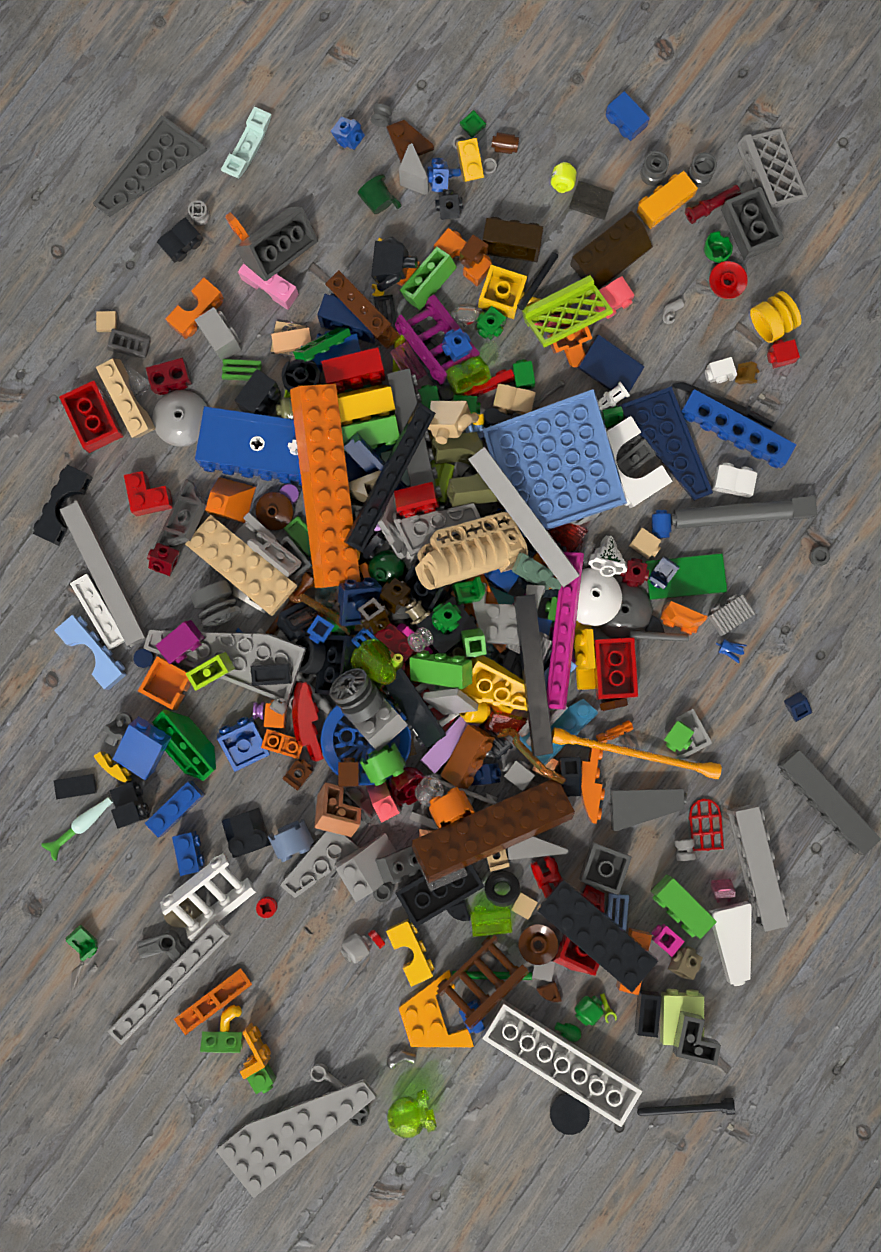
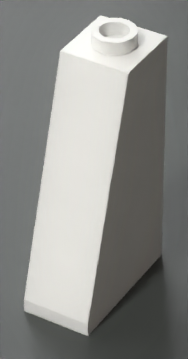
[708,901,752,986]

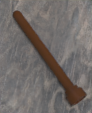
[266,571,315,635]

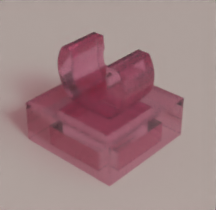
[711,879,735,903]

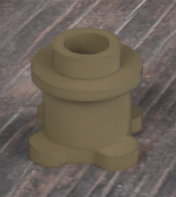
[404,599,431,625]

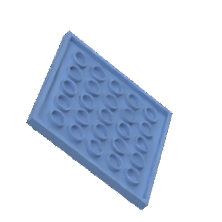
[483,389,628,538]

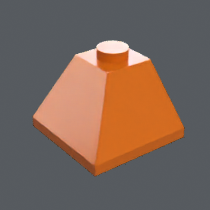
[205,477,256,523]

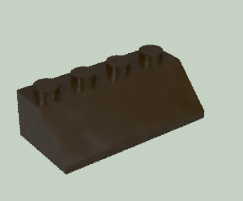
[570,211,653,290]

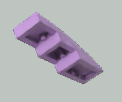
[420,716,480,773]

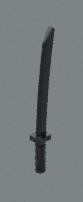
[672,382,774,429]

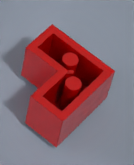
[124,471,173,517]

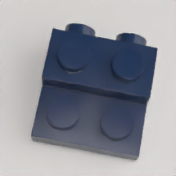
[338,577,382,626]

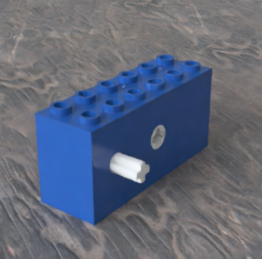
[195,406,302,486]

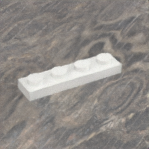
[70,574,125,650]

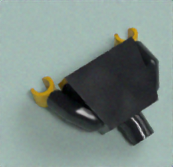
[371,237,418,297]

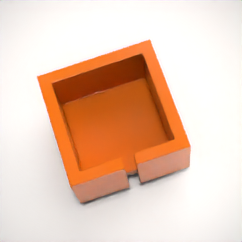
[138,656,191,710]

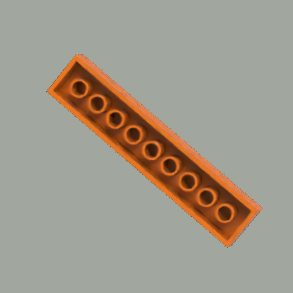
[290,384,361,588]

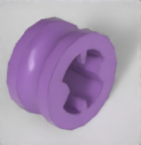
[253,702,265,720]

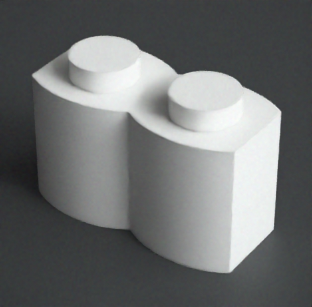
[712,463,757,498]

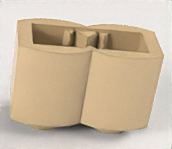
[493,384,536,415]

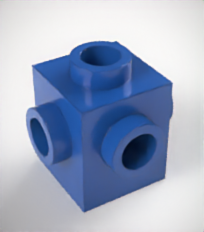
[331,116,365,150]
[442,328,473,363]

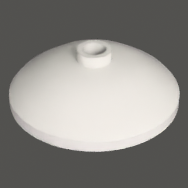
[576,568,622,626]

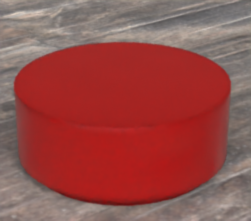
[368,929,386,949]

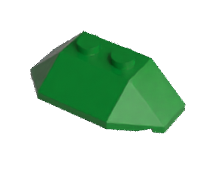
[152,709,216,781]

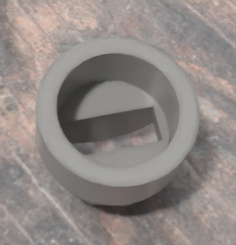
[269,698,287,715]

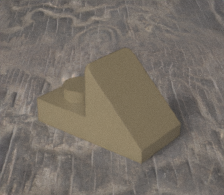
[348,470,381,503]

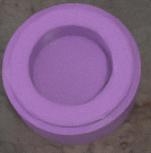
[279,484,299,504]

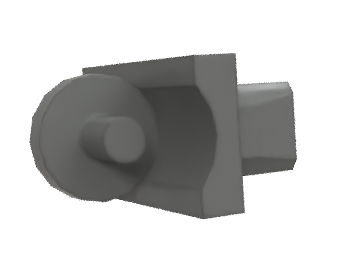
[103,712,133,746]

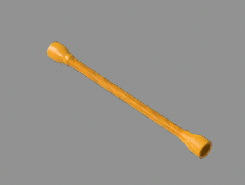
[551,727,722,779]

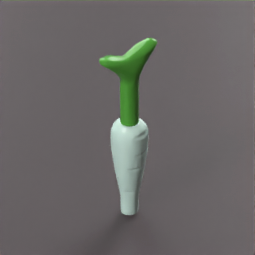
[41,796,113,861]

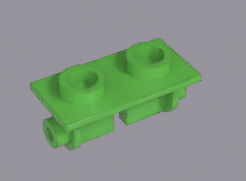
[200,1031,243,1053]

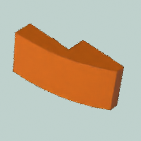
[261,729,303,759]

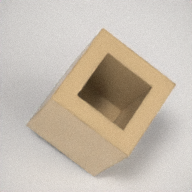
[629,528,661,559]

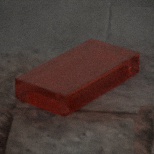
[484,710,527,737]

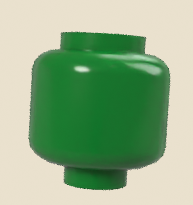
[574,996,604,1027]

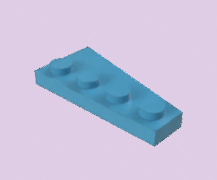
[514,699,598,768]

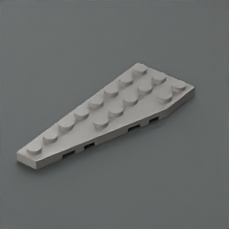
[144,629,307,703]
[216,1079,377,1198]

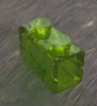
[470,905,512,937]

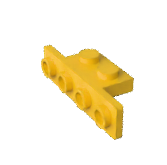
[574,621,596,690]

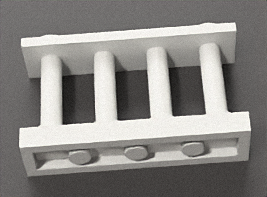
[160,853,256,942]

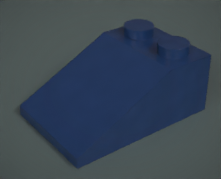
[317,293,376,345]

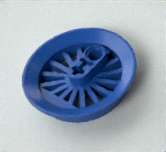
[321,698,411,785]

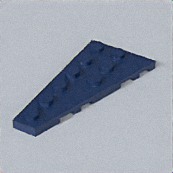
[617,386,713,501]

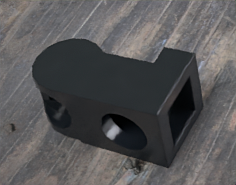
[483,407,521,428]

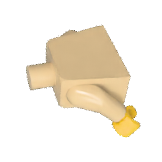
[428,401,484,444]

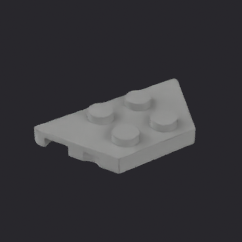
[377,493,417,559]

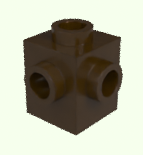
[379,578,411,614]
[358,598,390,634]

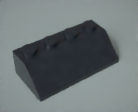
[382,668,447,748]

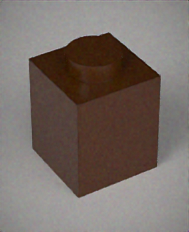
[338,758,360,787]

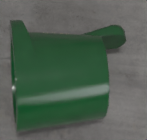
[357,174,402,214]

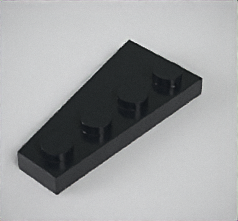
[405,324,473,401]

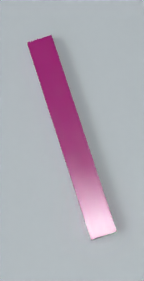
[546,552,584,710]

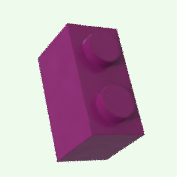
[155,620,205,664]

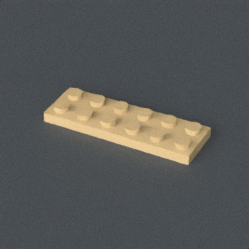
[185,515,298,616]

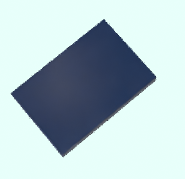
[577,334,644,400]

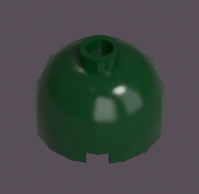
[368,549,408,588]

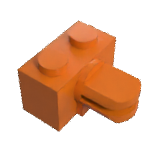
[547,326,592,368]

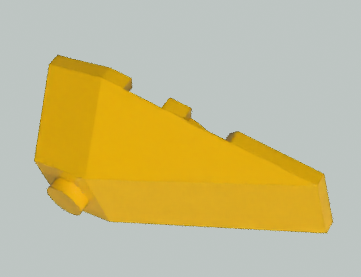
[459,655,527,711]

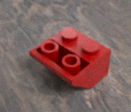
[394,481,440,518]

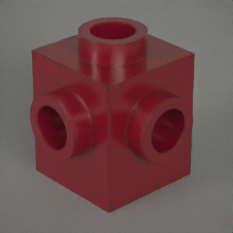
[147,543,179,576]
[620,558,649,587]

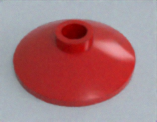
[709,261,748,299]

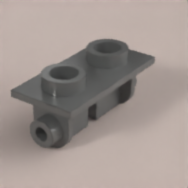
[343,786,377,823]

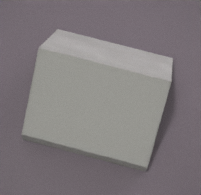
[399,144,428,195]

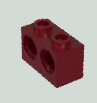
[146,357,192,395]
[375,623,418,663]

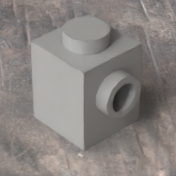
[503,760,535,791]

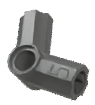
[137,930,188,963]

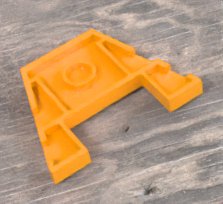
[399,970,474,1047]

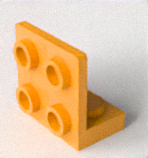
[240,1023,271,1079]

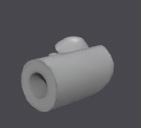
[662,299,684,324]

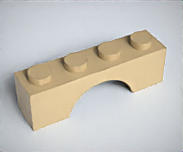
[96,358,155,438]

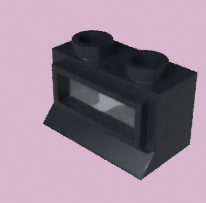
[276,597,324,642]

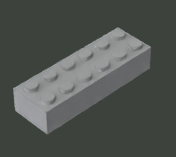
[727,805,790,932]

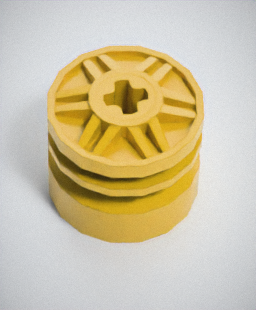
[750,291,801,343]

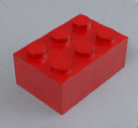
[321,347,385,394]
[59,380,124,453]
[594,638,638,700]

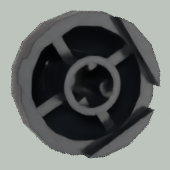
[281,359,321,394]

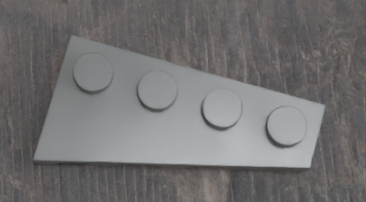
[393,503,481,556]
[280,831,360,898]

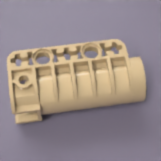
[415,512,528,590]

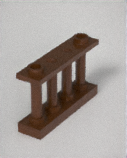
[325,270,401,350]
[436,935,529,1030]

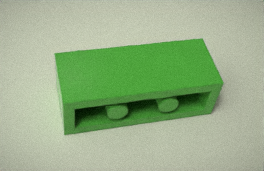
[400,247,457,310]
[410,651,472,689]

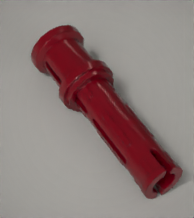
[685,184,741,224]

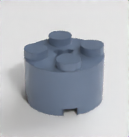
[268,819,314,862]

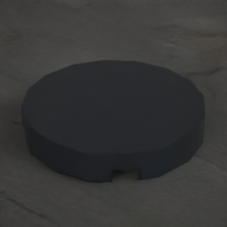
[550,1092,590,1135]

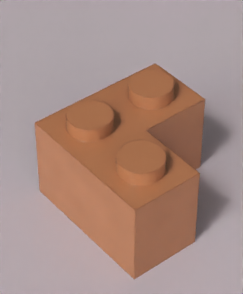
[314,782,361,837]

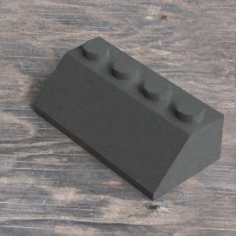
[236,207,318,281]

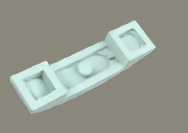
[221,107,271,179]

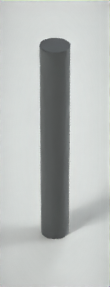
[629,631,689,642]

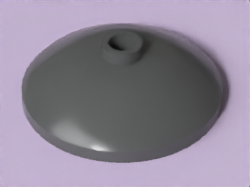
[598,582,652,639]

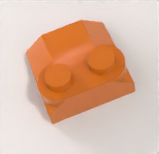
[660,601,708,635]

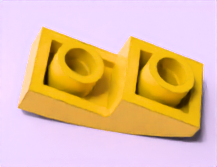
[94,751,132,783]

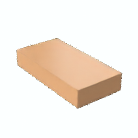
[271,327,311,354]

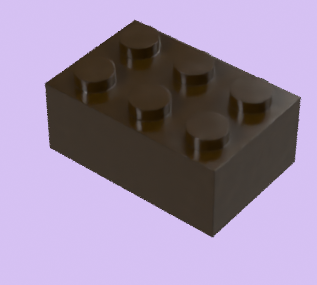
[483,217,544,263]

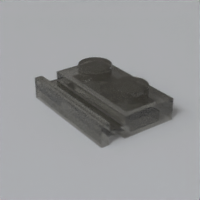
[569,180,614,220]

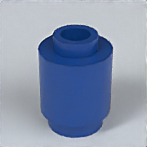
[652,510,672,538]

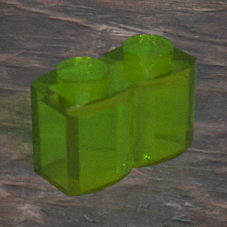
[446,356,492,394]

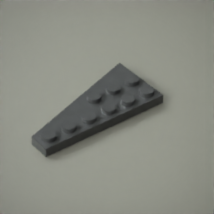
[93,115,208,217]

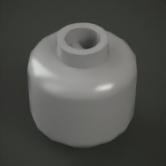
[340,933,371,963]

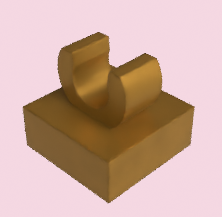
[735,361,759,385]

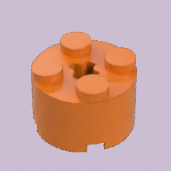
[429,787,475,829]

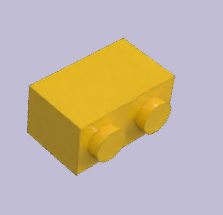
[456,138,484,182]

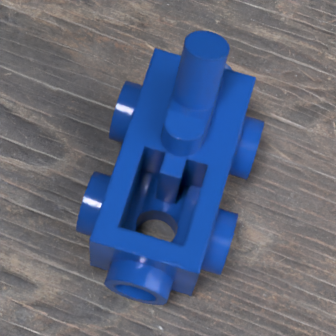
[427,158,461,192]

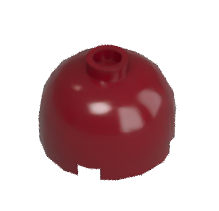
[388,767,429,806]

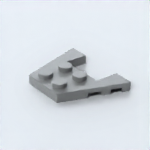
[472,583,546,645]

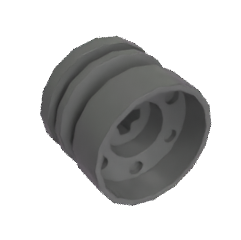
[190,580,241,628]
[330,668,383,723]

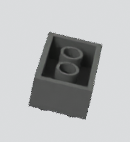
[721,187,784,261]

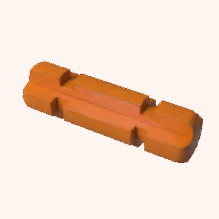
[596,720,634,743]

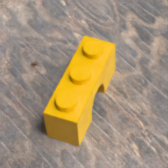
[386,919,435,987]

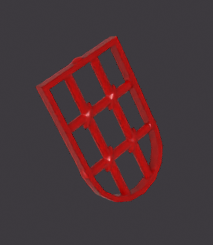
[689,799,724,851]

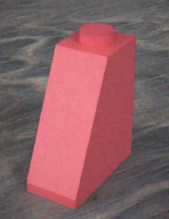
[366,781,401,823]

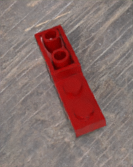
[292,681,323,762]

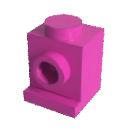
[651,924,685,957]

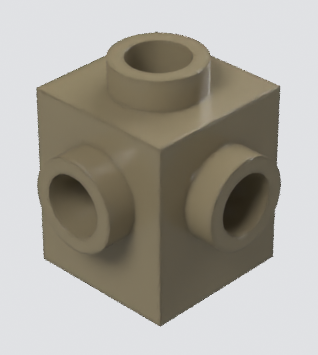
[668,946,703,980]

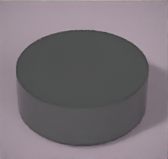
[809,546,830,566]

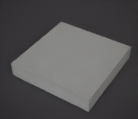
[423,688,478,715]

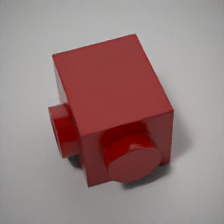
[767,339,800,369]

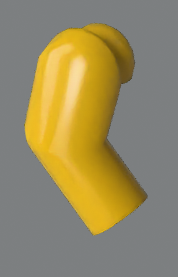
[219,1005,242,1032]

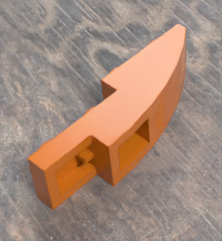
[581,747,605,824]

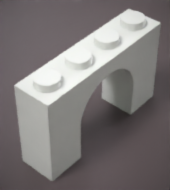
[607,416,673,508]

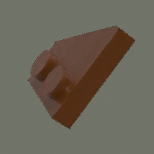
[386,120,434,163]

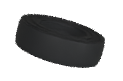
[484,870,520,907]

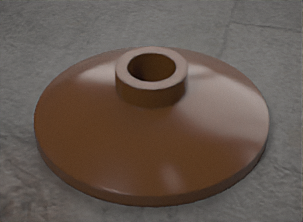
[256,492,293,531]
[518,924,558,965]

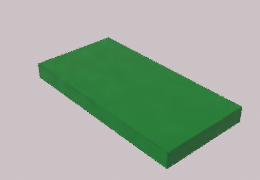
[645,554,727,600]

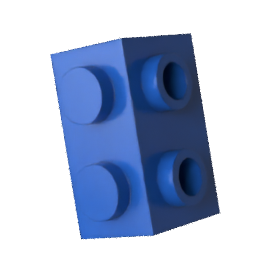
[172,831,205,876]

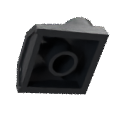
[222,807,271,858]

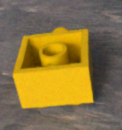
[478,265,541,319]

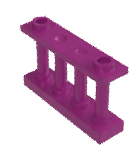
[395,295,480,385]

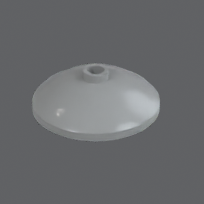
[152,390,207,447]

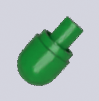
[554,1022,582,1042]

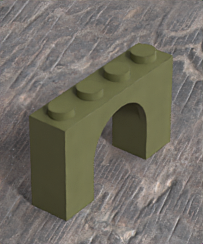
[431,432,498,507]

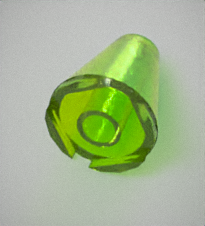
[351,639,396,685]

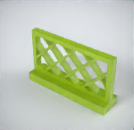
[522,275,613,348]

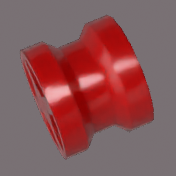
[256,896,278,918]

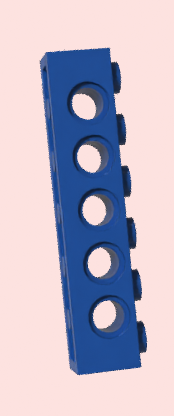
[681,389,797,468]

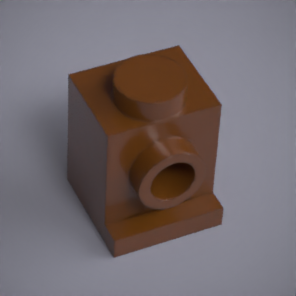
[459,235,489,269]
[282,759,314,791]

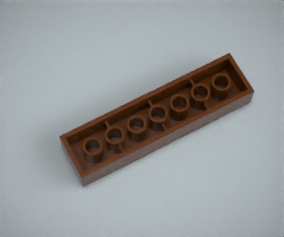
[412,777,575,883]

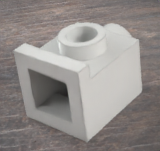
[705,357,737,384]

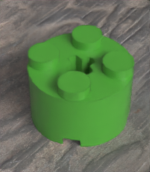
[359,742,406,786]

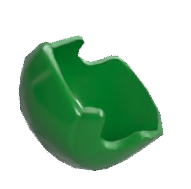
[704,231,733,263]

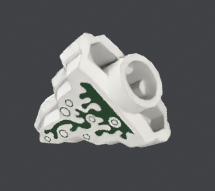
[589,535,627,577]

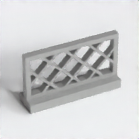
[737,128,808,209]

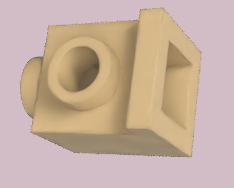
[487,849,510,872]

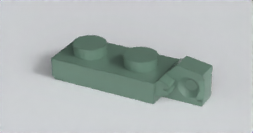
[512,553,562,590]

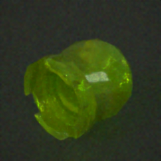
[387,1089,437,1139]

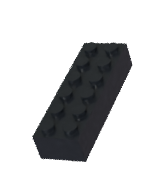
[537,878,658,992]

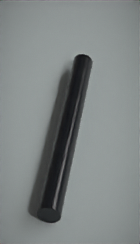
[517,252,558,310]

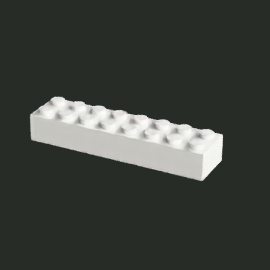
[482,999,642,1127]

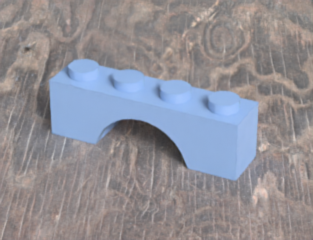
[54,615,127,690]

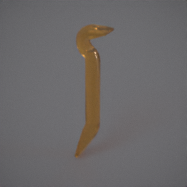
[288,580,350,636]
[497,728,566,784]

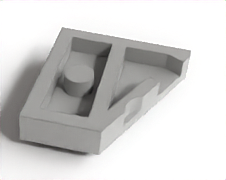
[676,708,712,760]

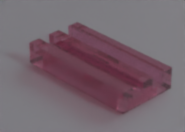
[390,341,426,380]

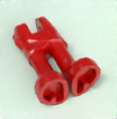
[530,856,562,898]

